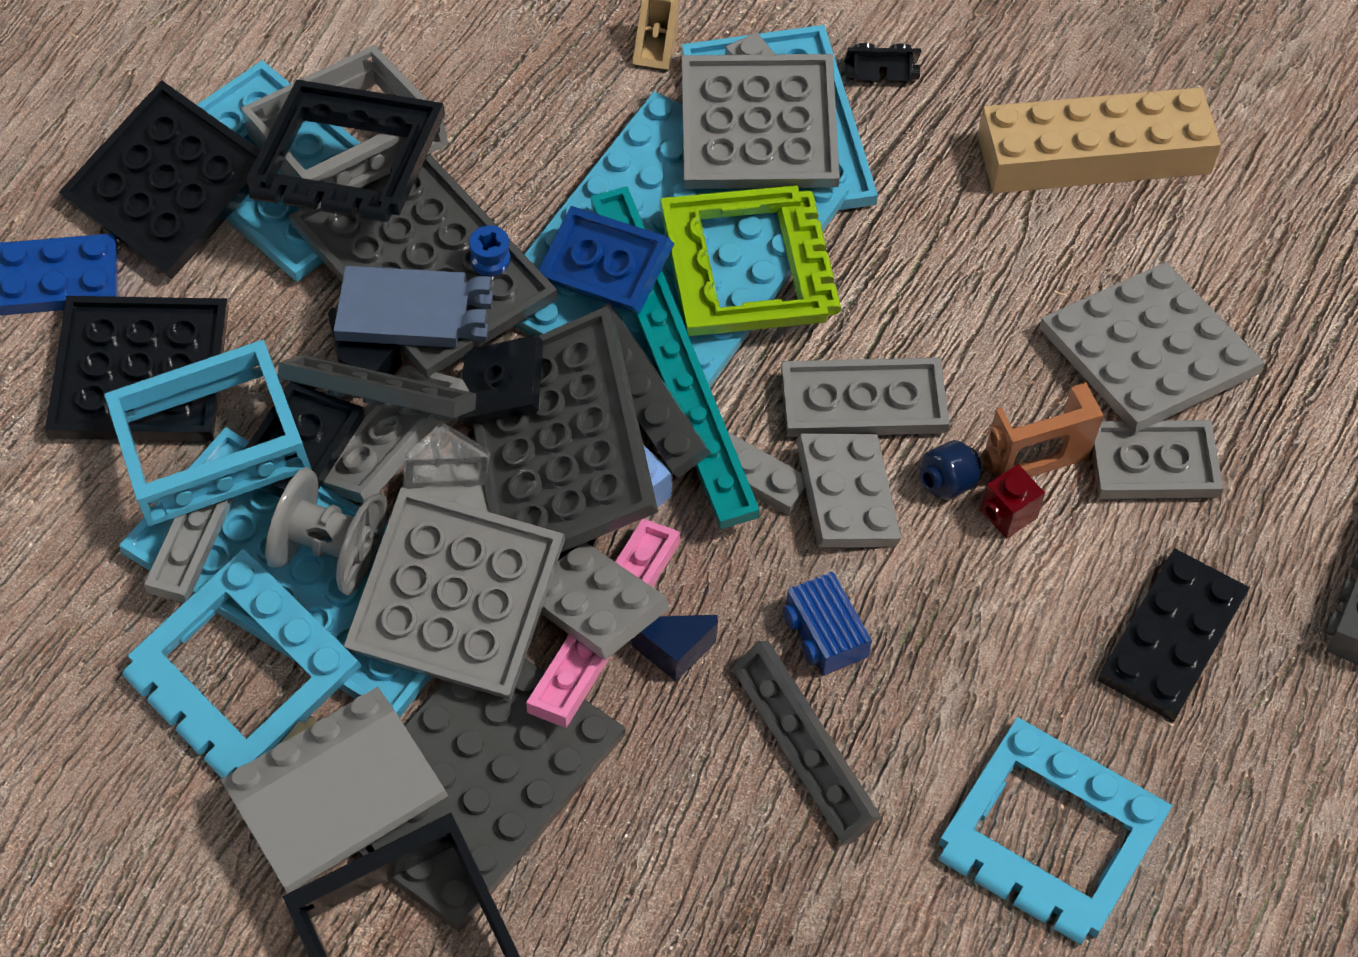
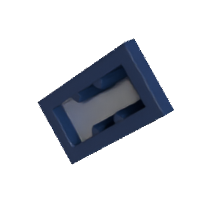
[631,615,718,682]

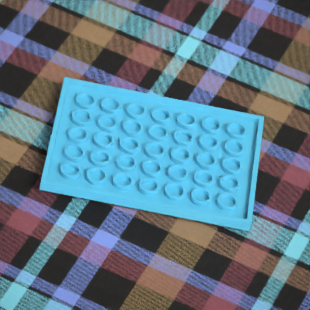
[514,91,849,387]

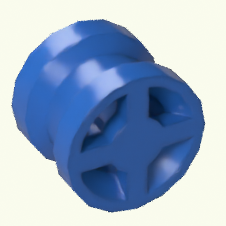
[469,225,510,277]

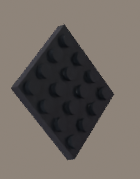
[59,80,260,279]
[45,296,229,441]

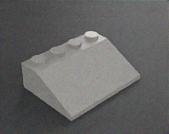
[221,687,448,894]

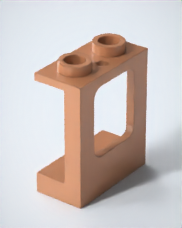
[983,383,1104,478]

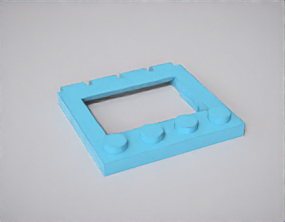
[122,548,362,778]
[939,717,1173,945]

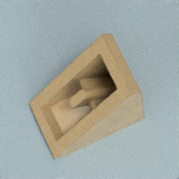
[632,0,680,70]

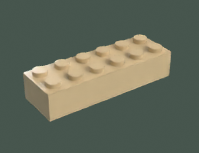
[977,87,1221,194]

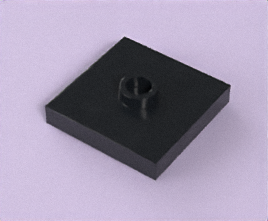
[459,335,543,426]

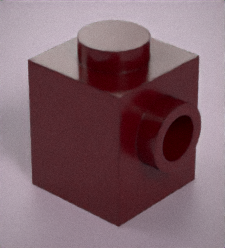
[980,464,1045,539]

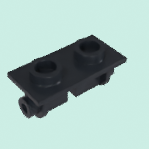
[844,43,921,83]

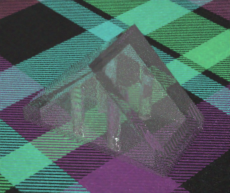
[403,422,490,489]

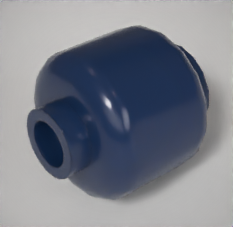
[920,440,981,500]

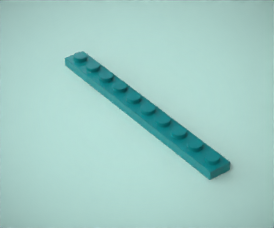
[590,186,760,530]

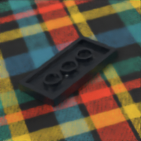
[1097,548,1250,722]

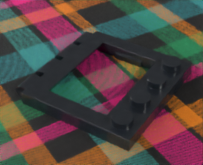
[246,79,445,222]

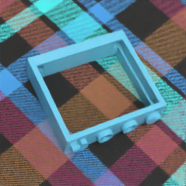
[104,339,312,527]

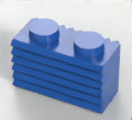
[782,572,872,675]

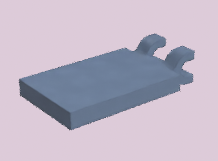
[334,266,493,348]

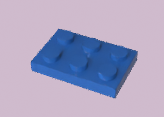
[538,206,674,314]
[0,234,119,316]

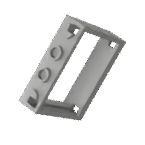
[241,45,448,211]

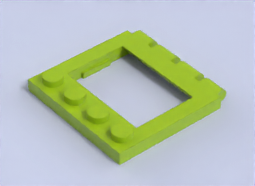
[659,185,842,336]

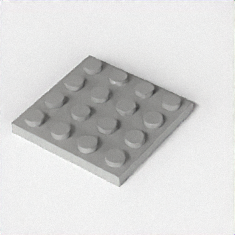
[682,54,840,189]
[1039,262,1265,433]
[343,487,565,700]

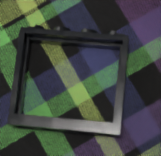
[282,813,521,957]

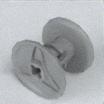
[265,467,388,596]

